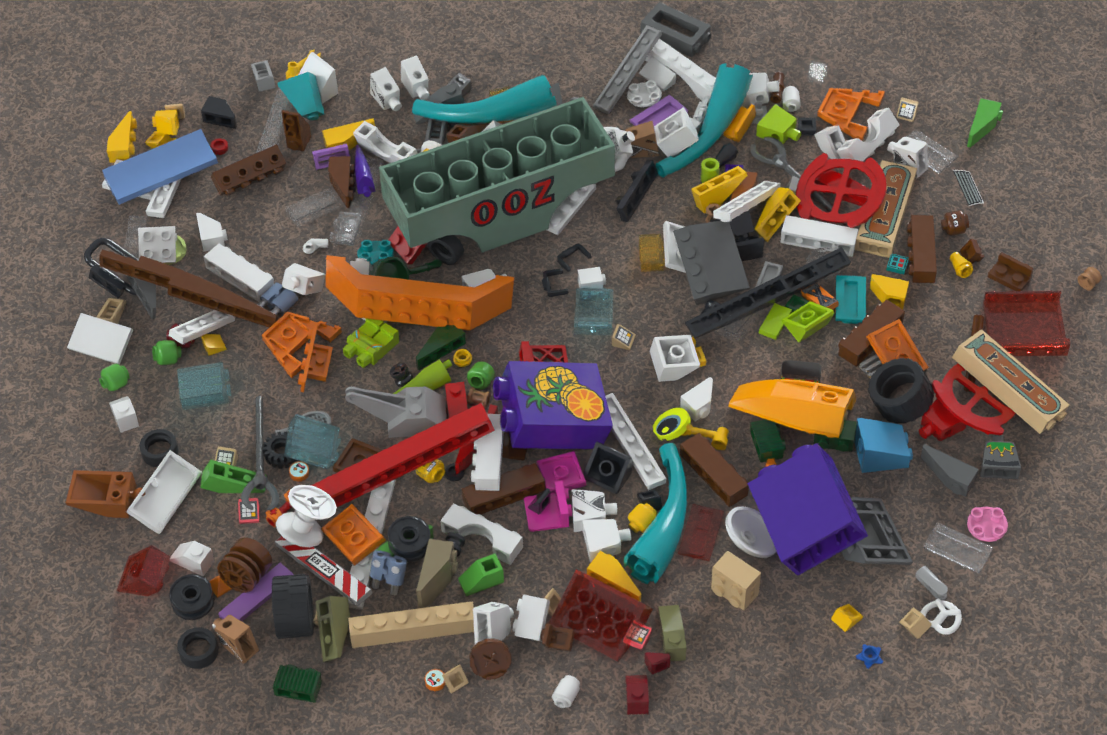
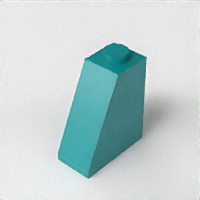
[278,72,325,121]

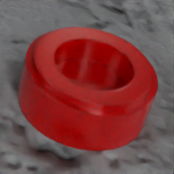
[210,138,229,155]

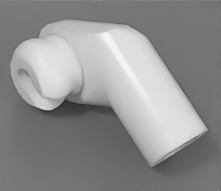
[303,239,329,254]

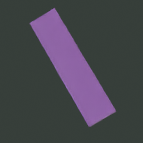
[218,563,294,621]

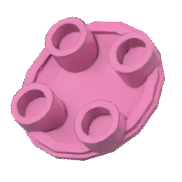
[967,506,1008,542]

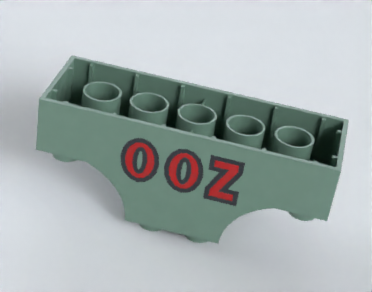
[379,97,615,253]

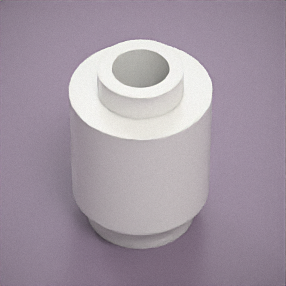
[782,86,800,112]
[552,675,580,708]

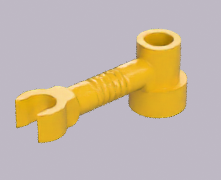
[286,50,321,79]
[682,424,729,450]

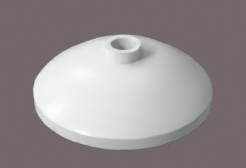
[725,507,777,558]

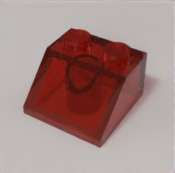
[117,545,171,596]

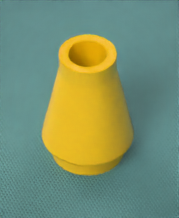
[950,252,973,278]

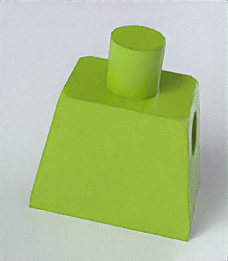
[756,104,801,144]

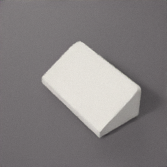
[639,57,676,92]

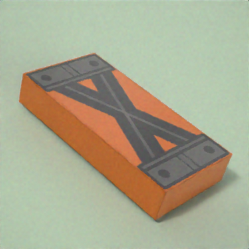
[801,283,839,309]

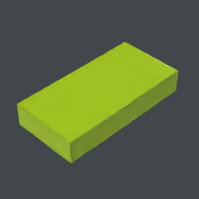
[759,303,792,340]

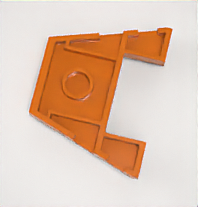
[817,88,885,141]
[262,312,342,378]

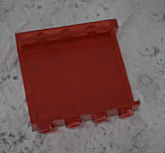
[983,290,1070,356]

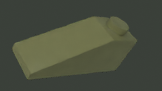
[316,596,350,662]
[658,605,686,662]

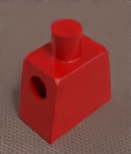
[919,398,967,441]

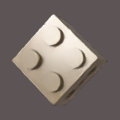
[711,551,761,610]

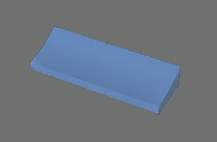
[102,129,218,205]

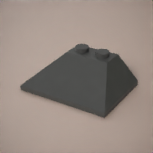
[841,497,913,565]

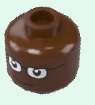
[941,210,969,236]

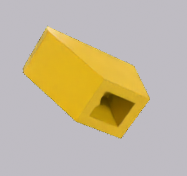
[870,274,909,310]

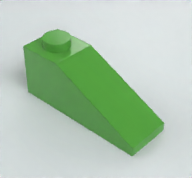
[967,98,1003,148]
[201,460,267,493]

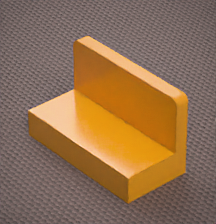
[723,104,756,143]

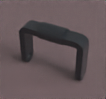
[557,243,592,272]
[542,269,569,297]

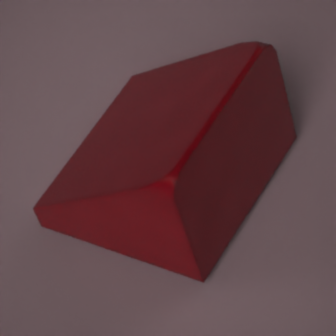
[644,652,671,674]

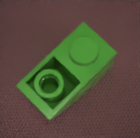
[458,554,504,596]

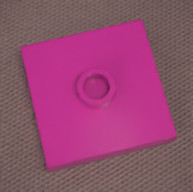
[537,451,586,493]

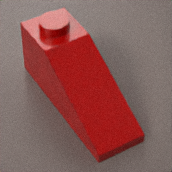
[445,382,468,418]

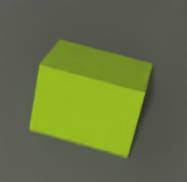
[782,301,835,343]

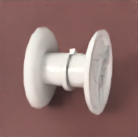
[276,485,337,547]

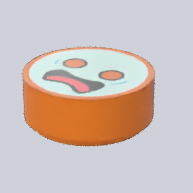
[289,462,309,482]
[425,669,446,691]

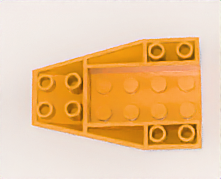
[728,379,857,438]

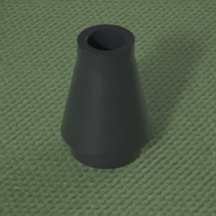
[715,143,738,168]

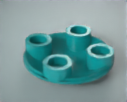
[357,240,394,265]

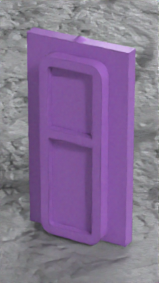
[630,95,688,129]

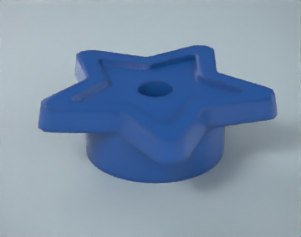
[856,644,883,669]

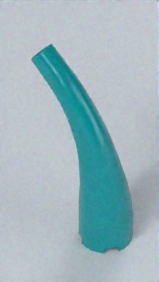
[655,63,753,177]
[412,75,557,124]
[623,443,687,584]

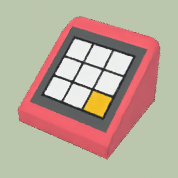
[238,498,260,524]
[623,622,652,650]

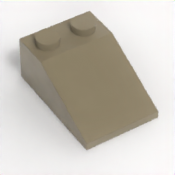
[416,539,458,608]

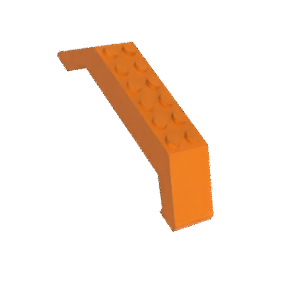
[326,255,514,331]

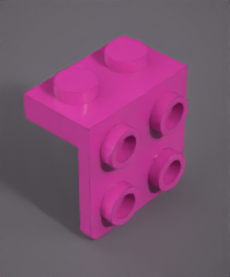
[524,480,572,532]

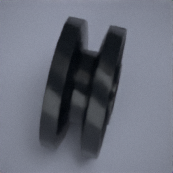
[387,516,431,562]
[169,574,215,620]

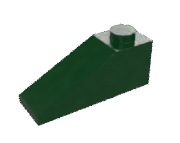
[416,325,466,370]

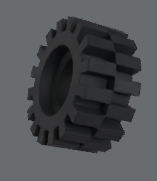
[263,432,300,469]

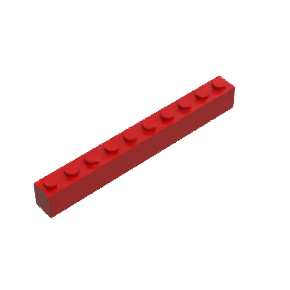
[310,403,495,507]

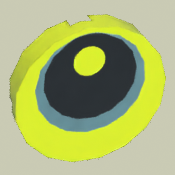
[653,408,691,441]

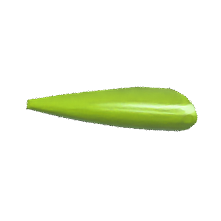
[393,359,452,394]

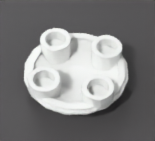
[627,80,662,107]

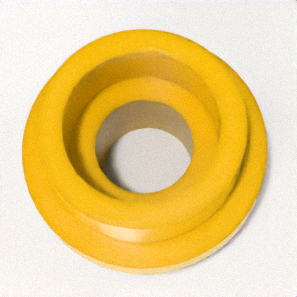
[453,349,472,367]

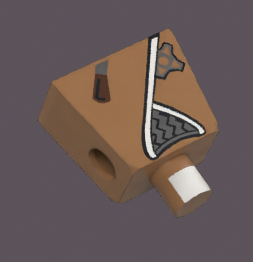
[625,121,660,158]
[212,615,259,664]

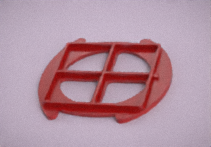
[796,153,887,228]
[931,363,1016,435]

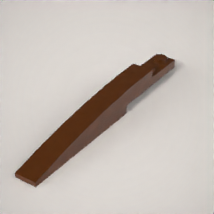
[99,249,277,328]

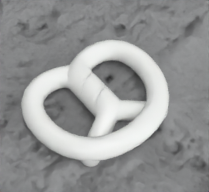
[920,598,962,635]

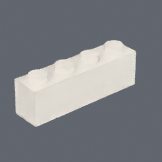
[780,215,858,257]
[203,243,274,302]
[471,414,504,491]

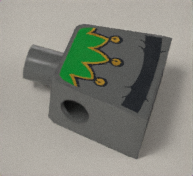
[980,435,1021,479]

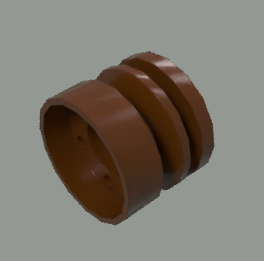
[217,538,273,593]

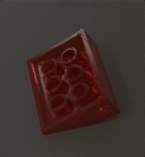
[548,569,653,662]

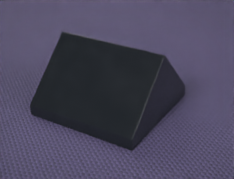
[735,235,764,262]
[583,441,632,494]

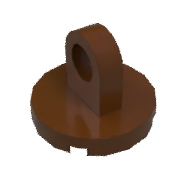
[469,638,512,680]

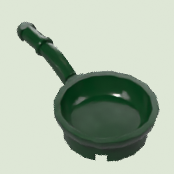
[369,256,442,280]

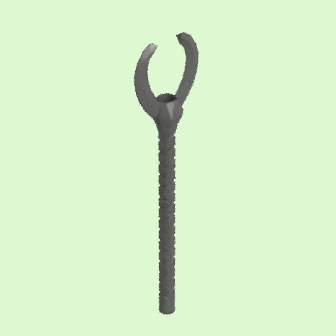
[750,137,847,226]
[241,396,279,510]

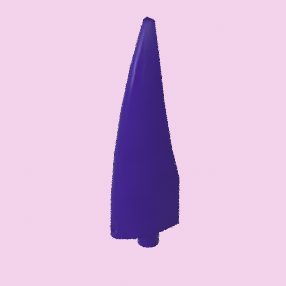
[355,144,376,197]

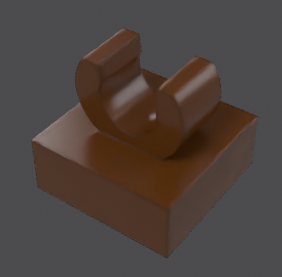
[960,239,984,264]

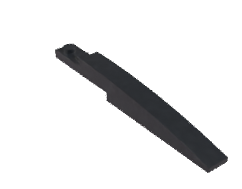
[685,247,851,339]

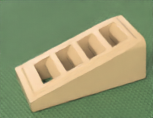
[96,298,126,324]

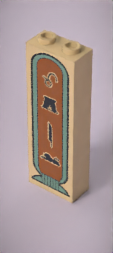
[855,160,917,258]
[952,329,1069,434]

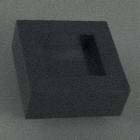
[797,117,816,136]

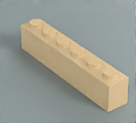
[348,601,474,648]

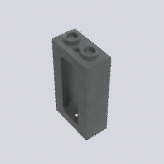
[640,2,712,57]

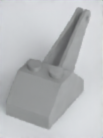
[345,387,447,438]

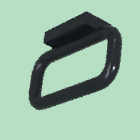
[84,238,139,298]

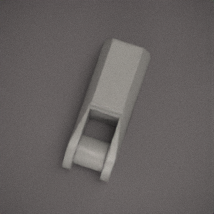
[915,566,948,600]

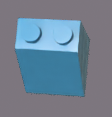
[854,418,913,473]

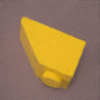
[152,109,179,135]

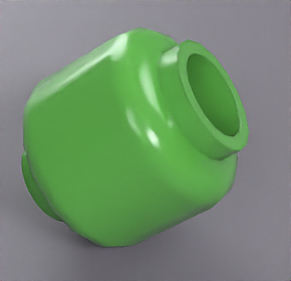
[152,340,181,365]
[467,362,495,390]
[99,363,130,391]

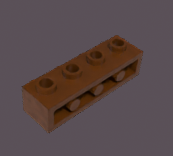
[211,144,286,196]

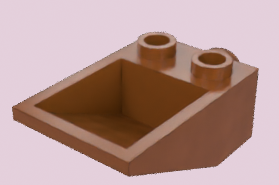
[66,470,145,518]

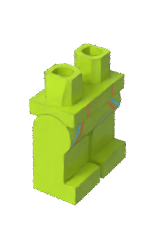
[343,319,399,368]

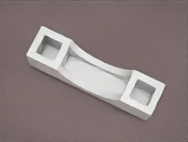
[836,108,899,162]
[353,121,418,163]
[441,503,523,565]

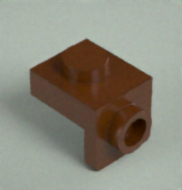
[541,623,575,652]

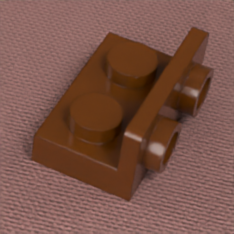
[988,252,1034,293]

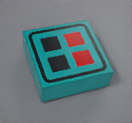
[886,254,908,275]

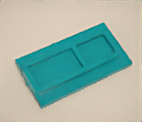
[835,275,866,324]

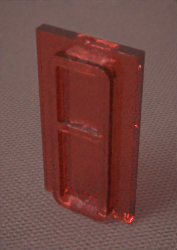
[678,504,724,562]

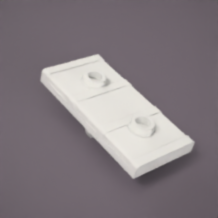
[126,450,202,534]

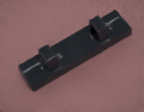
[615,160,658,222]

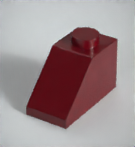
[625,675,649,715]

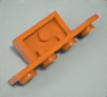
[298,322,333,393]

